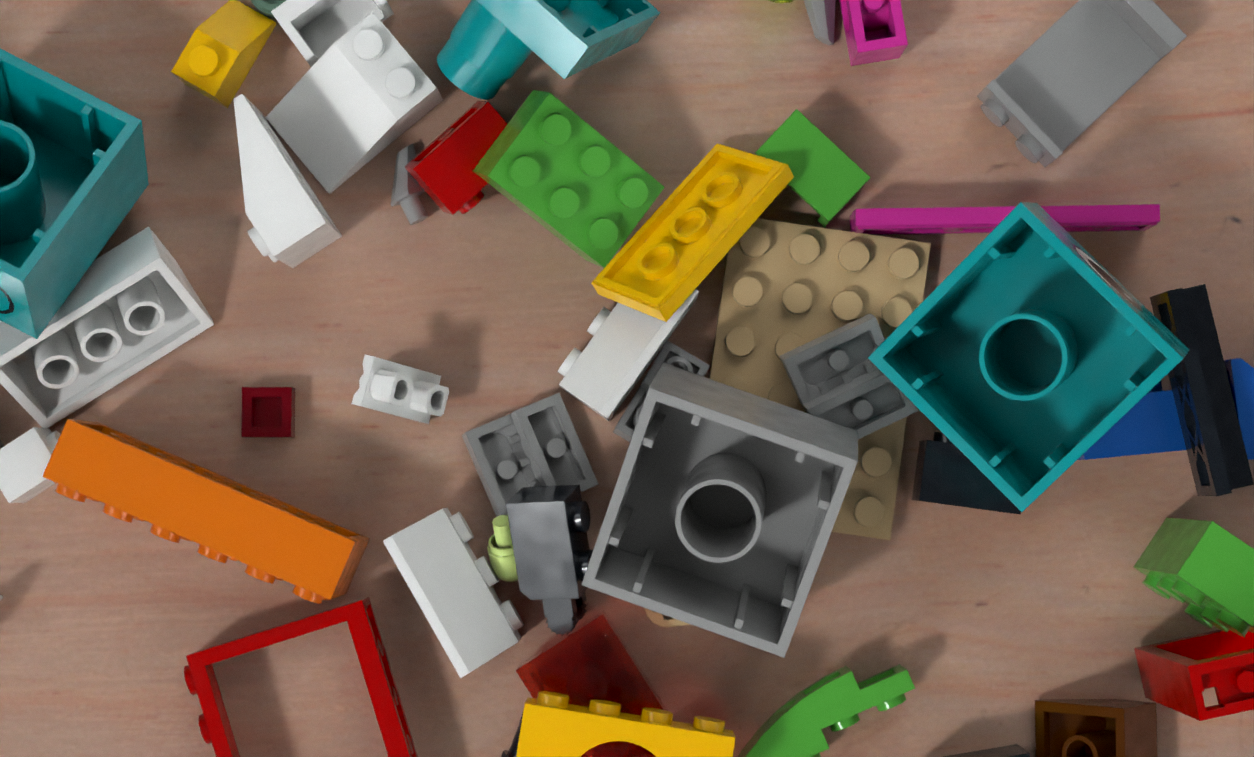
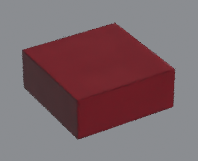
[241,387,295,438]

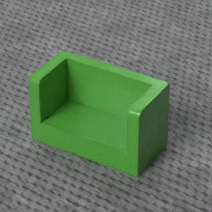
[755,109,871,228]

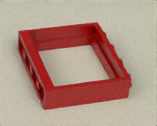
[184,597,418,757]
[1134,629,1254,721]

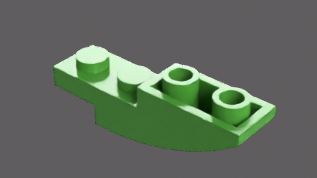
[738,664,915,757]

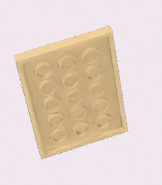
[709,219,931,540]

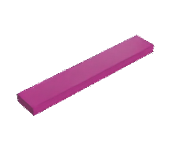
[850,204,1160,235]

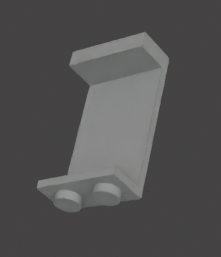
[977,0,1187,167]

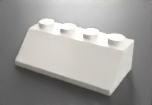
[0,227,214,428]

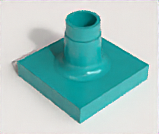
[437,0,661,100]

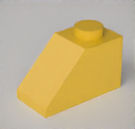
[171,0,277,108]

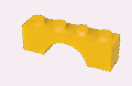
[516,691,736,757]

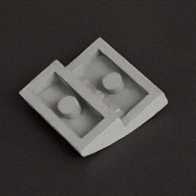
[779,313,919,439]
[462,393,599,517]

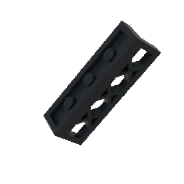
[1150,284,1254,496]

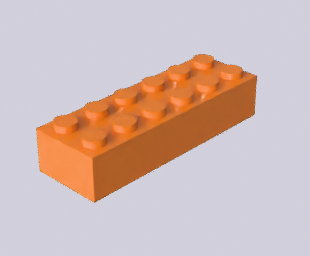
[42,419,370,604]

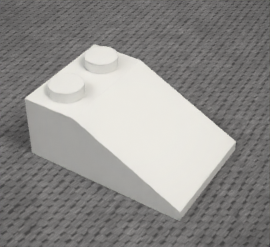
[265,11,443,194]
[233,94,342,268]

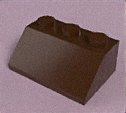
[1035,699,1158,757]

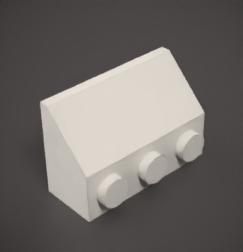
[558,289,699,421]
[383,508,524,678]

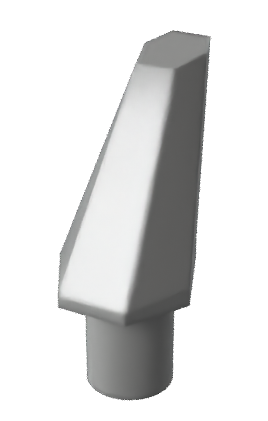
[804,0,836,46]
[391,144,428,225]

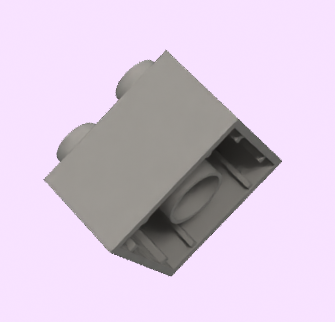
[582,363,858,658]

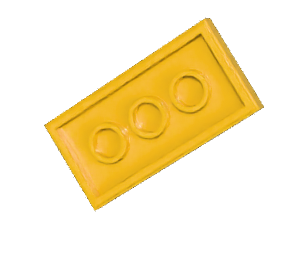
[591,143,794,322]

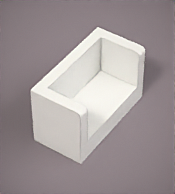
[271,0,394,67]

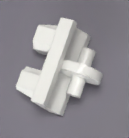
[351,354,449,424]

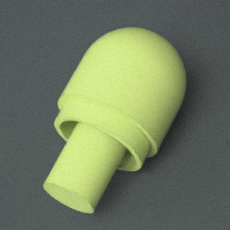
[487,515,518,582]

